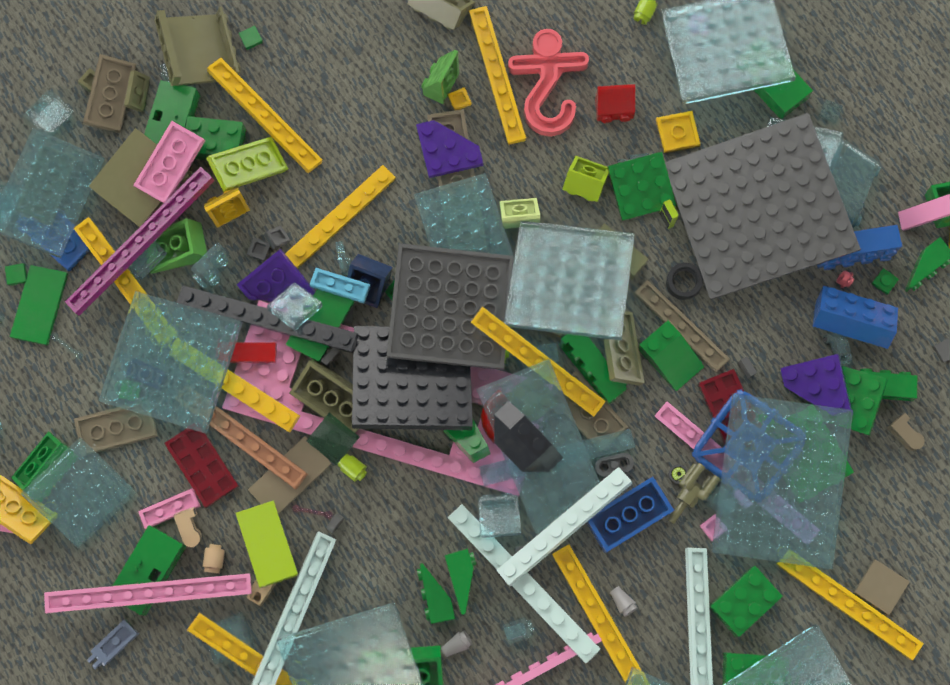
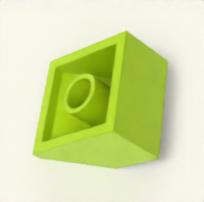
[562,156,609,202]

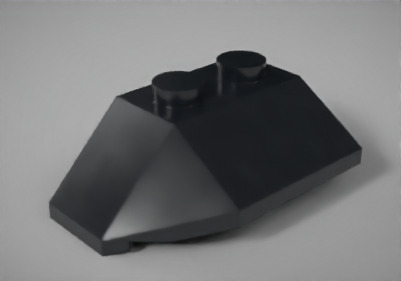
[494,401,563,472]

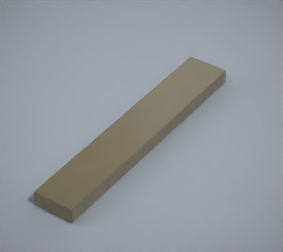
[634,280,730,373]

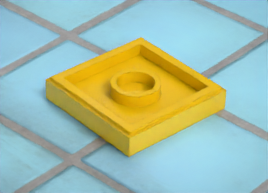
[656,111,701,153]

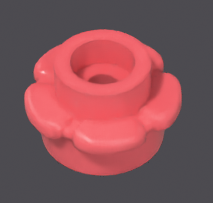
[836,270,854,288]

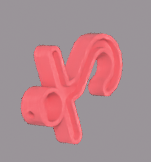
[508,29,589,137]

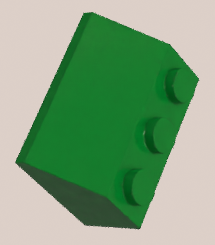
[11,431,79,502]

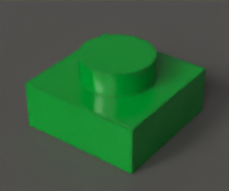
[871,268,899,295]

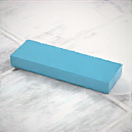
[310,268,370,304]

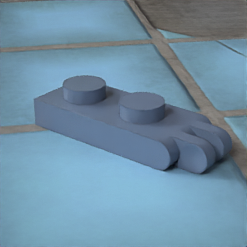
[87,619,139,669]

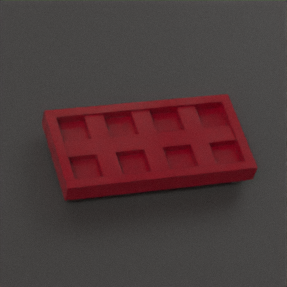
[698,369,760,449]
[164,422,239,508]

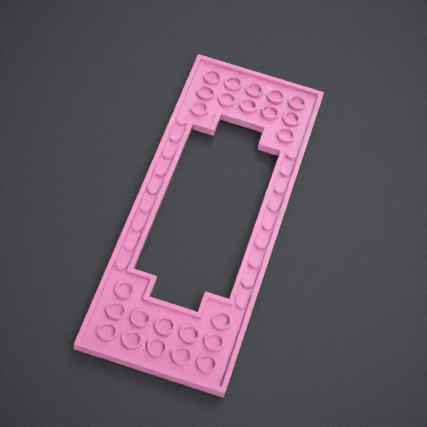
[222,300,551,496]

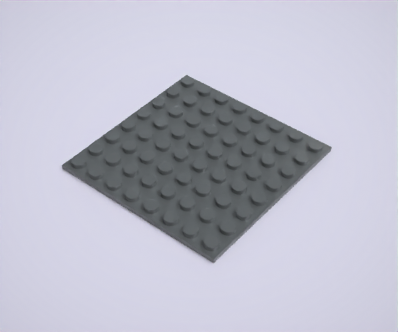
[665,113,861,300]

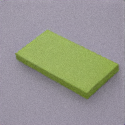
[206,137,288,192]
[235,500,298,588]

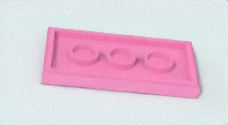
[133,121,205,203]

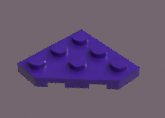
[416,120,483,178]
[237,249,316,306]
[780,354,852,416]

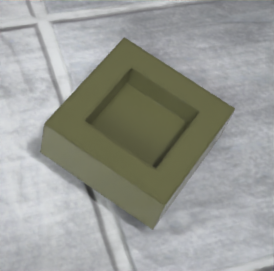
[78,68,95,92]

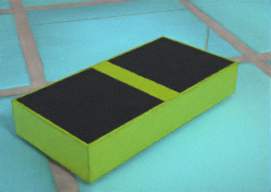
[660,199,679,229]

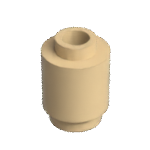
[202,544,225,574]

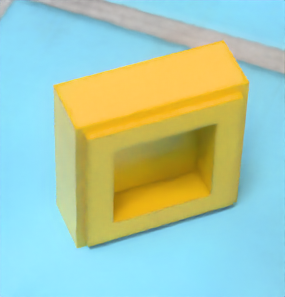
[448,87,472,111]

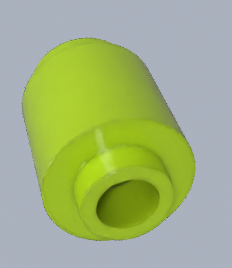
[633,0,657,25]
[338,454,367,482]

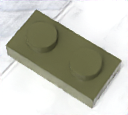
[124,70,150,112]

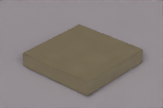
[853,559,909,615]

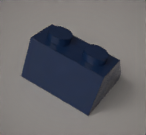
[347,254,393,308]

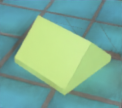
[500,198,540,229]

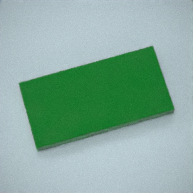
[10,265,68,346]
[286,289,355,363]

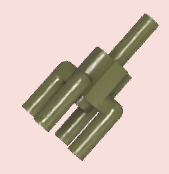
[667,463,721,524]

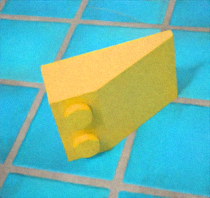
[204,187,250,228]

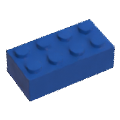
[817,225,903,270]
[813,286,898,349]
[586,477,674,553]

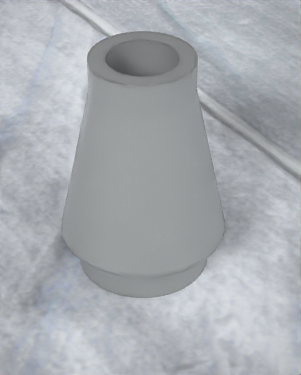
[610,586,637,617]
[441,631,472,657]

